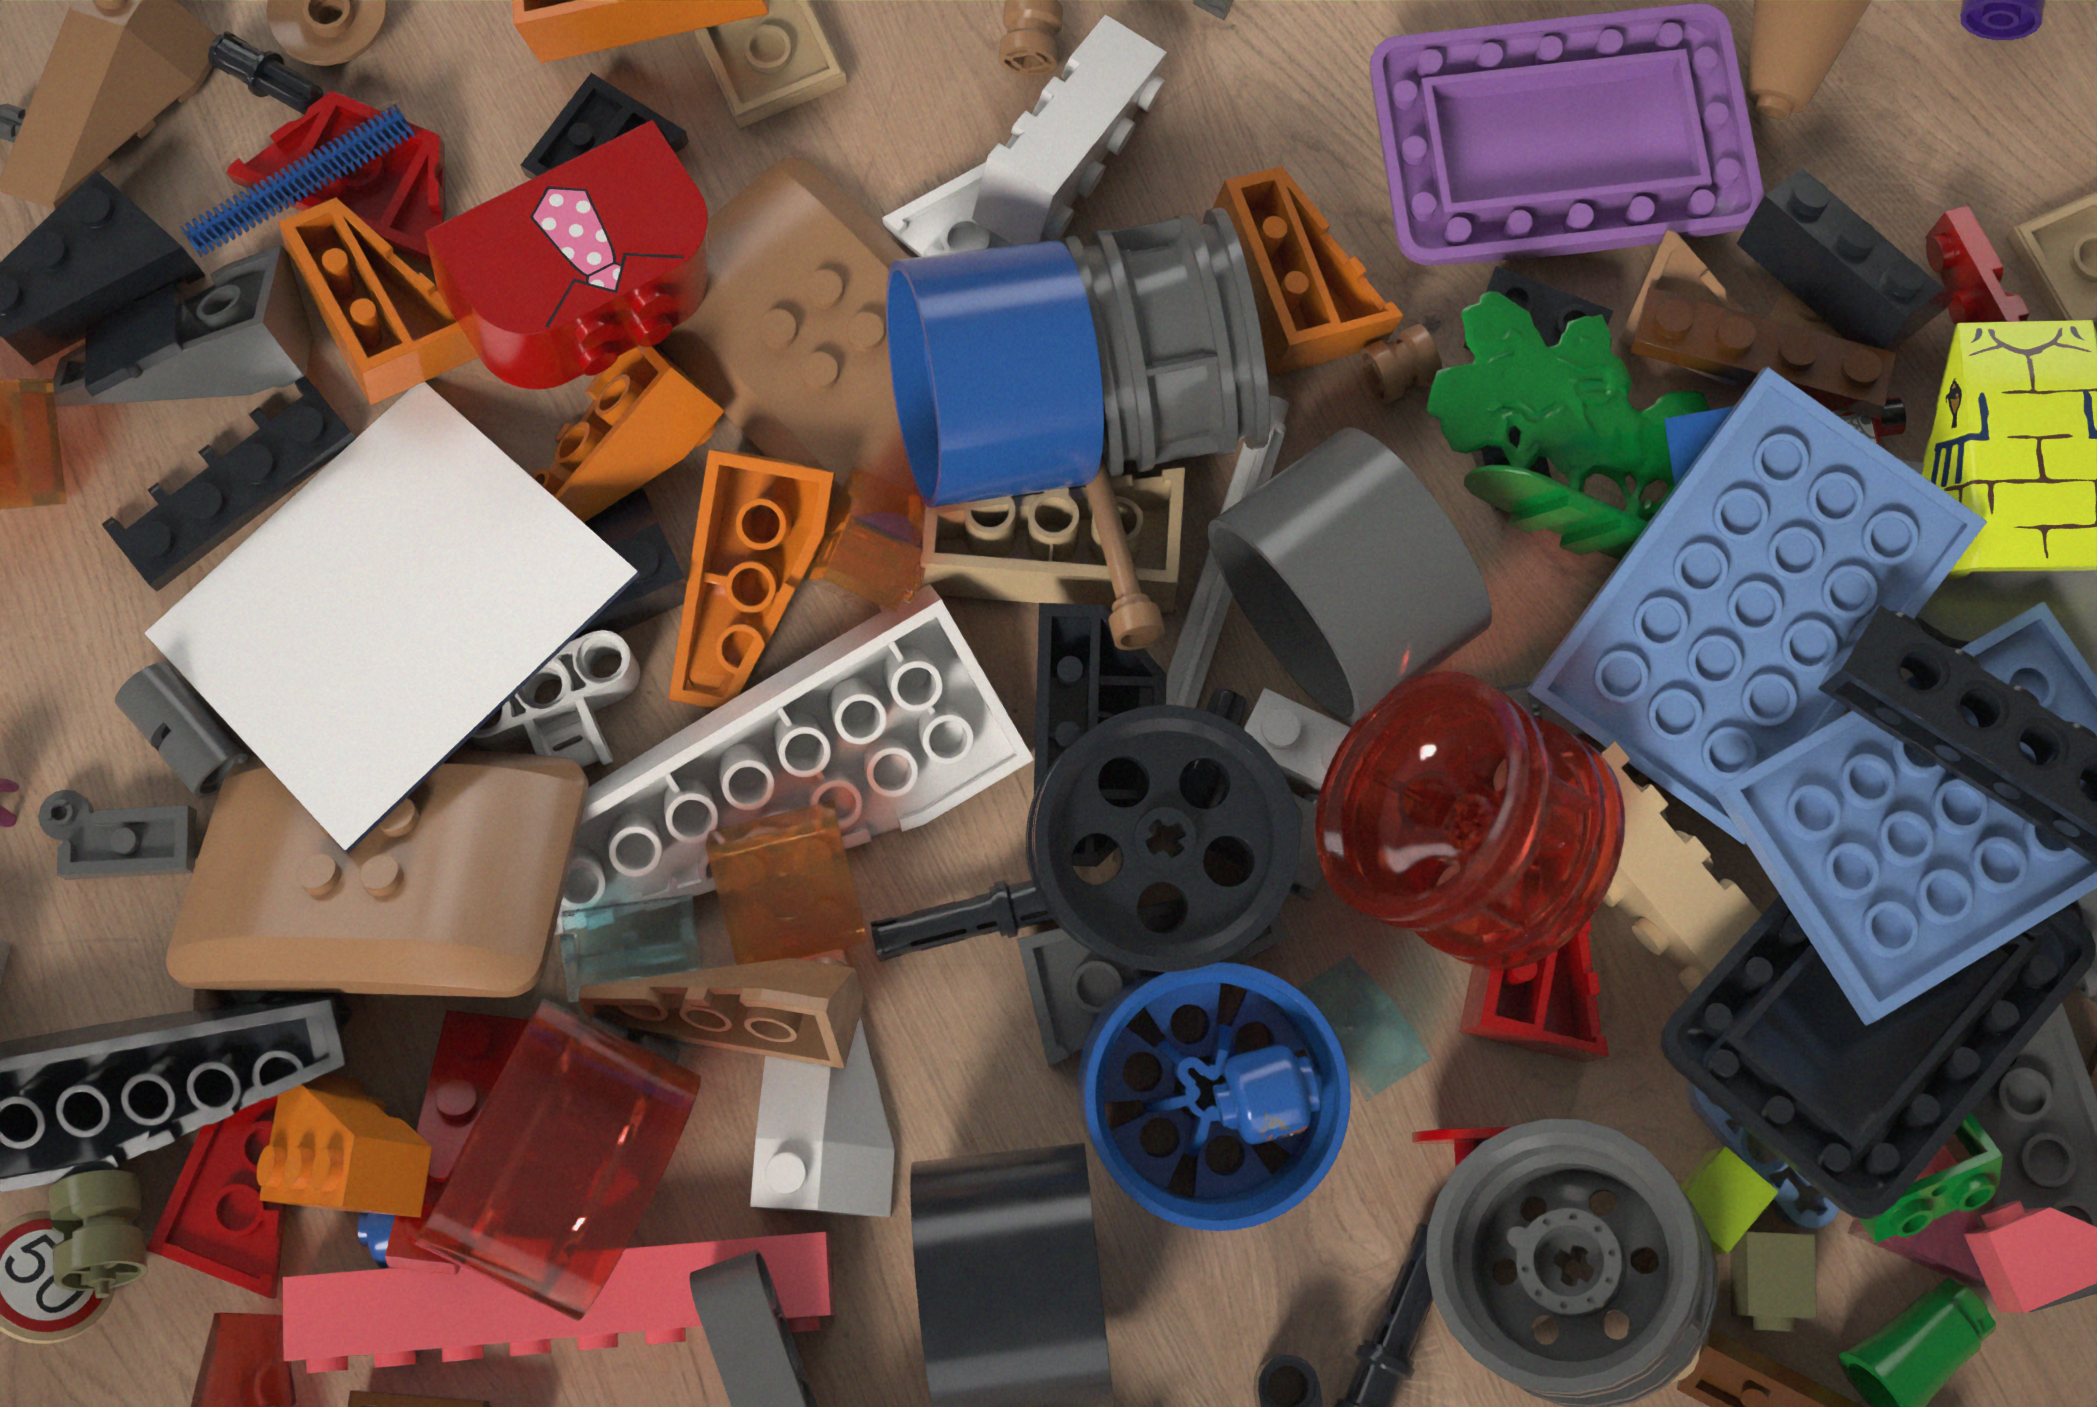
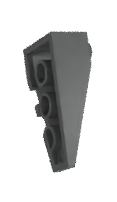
[47,245,313,407]

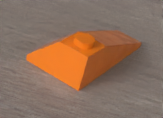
[531,345,725,523]

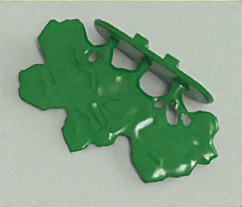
[1426,291,1711,560]

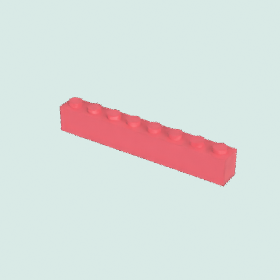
[283,1232,836,1373]

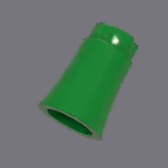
[1838,1278,1996,1407]

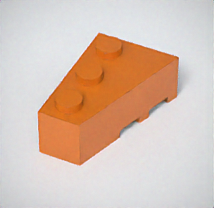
[1212,166,1404,376]
[278,197,479,406]
[257,1073,432,1218]

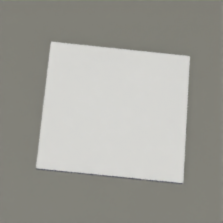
[145,382,640,853]

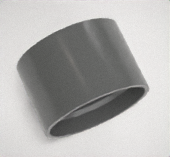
[1208,427,1492,725]

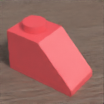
[1964,1200,2097,1313]

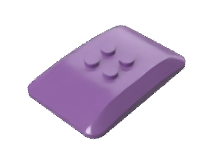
[1369,3,1764,265]

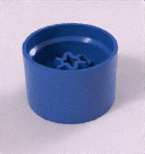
[886,240,1104,508]
[1077,962,1351,1231]

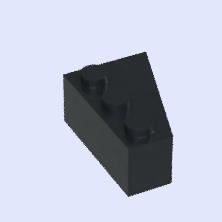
[0,170,206,366]

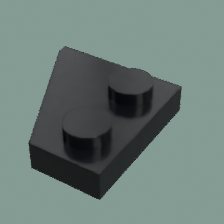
[520,72,689,179]

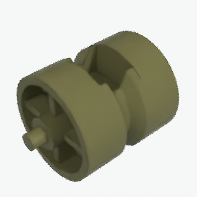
[49,1170,148,1298]

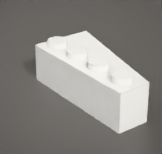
[972,14,1167,245]

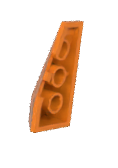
[668,448,836,709]

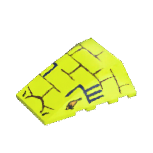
[1921,320,2097,580]

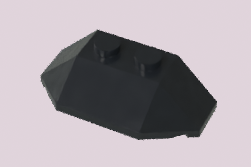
[1033,603,1167,867]

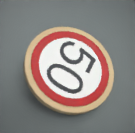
[0,1211,116,1344]

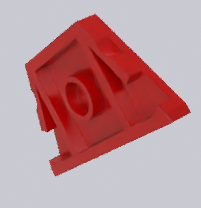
[226,91,445,265]

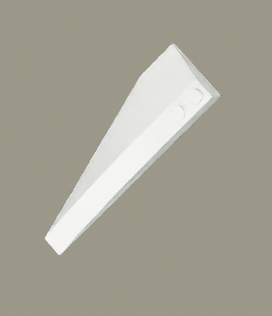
[554,584,1034,936]

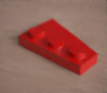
[146,1095,286,1299]

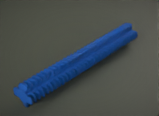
[180,104,415,257]

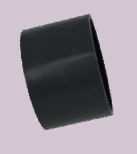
[910,1142,1114,1407]

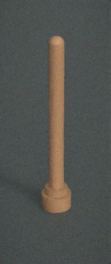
[1085,451,1166,650]

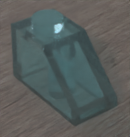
[1297,955,1432,1101]

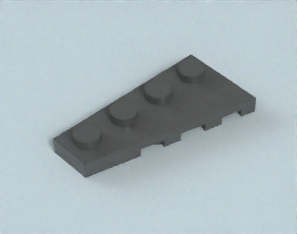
[1017,885,1286,1067]

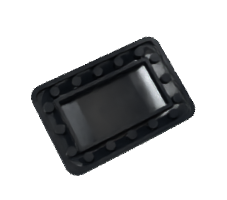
[1660,895,2096,1219]

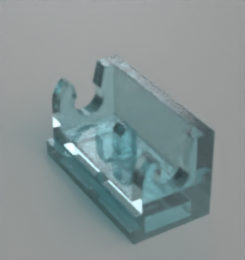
[560,894,703,1002]

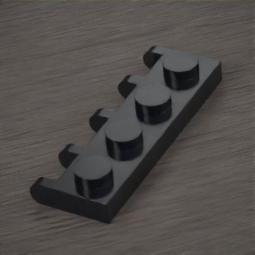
[102,376,356,592]

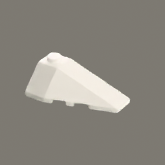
[750,946,895,1217]

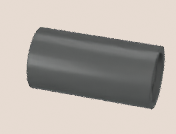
[115,662,248,798]

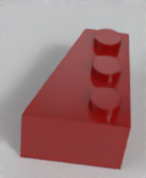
[1459,831,1609,1063]

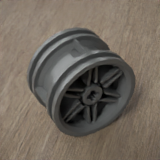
[1062,208,1270,478]
[1426,1118,1718,1407]

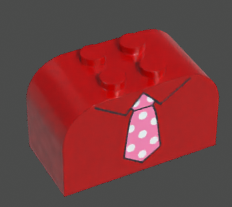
[425,120,708,390]

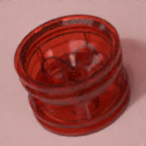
[1315,671,1625,970]

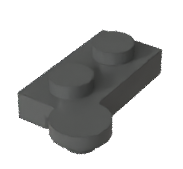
[38,790,197,880]

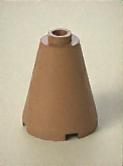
[1746,0,1872,120]

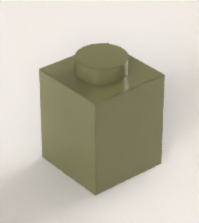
[1730,1231,1817,1332]

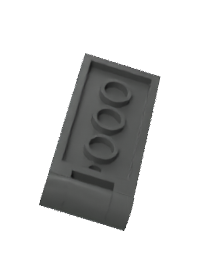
[1971,1002,2097,1312]

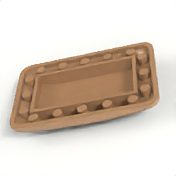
[655,157,923,546]
[166,750,588,998]

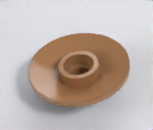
[267,0,388,66]

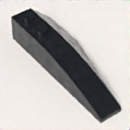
[0,996,349,1193]

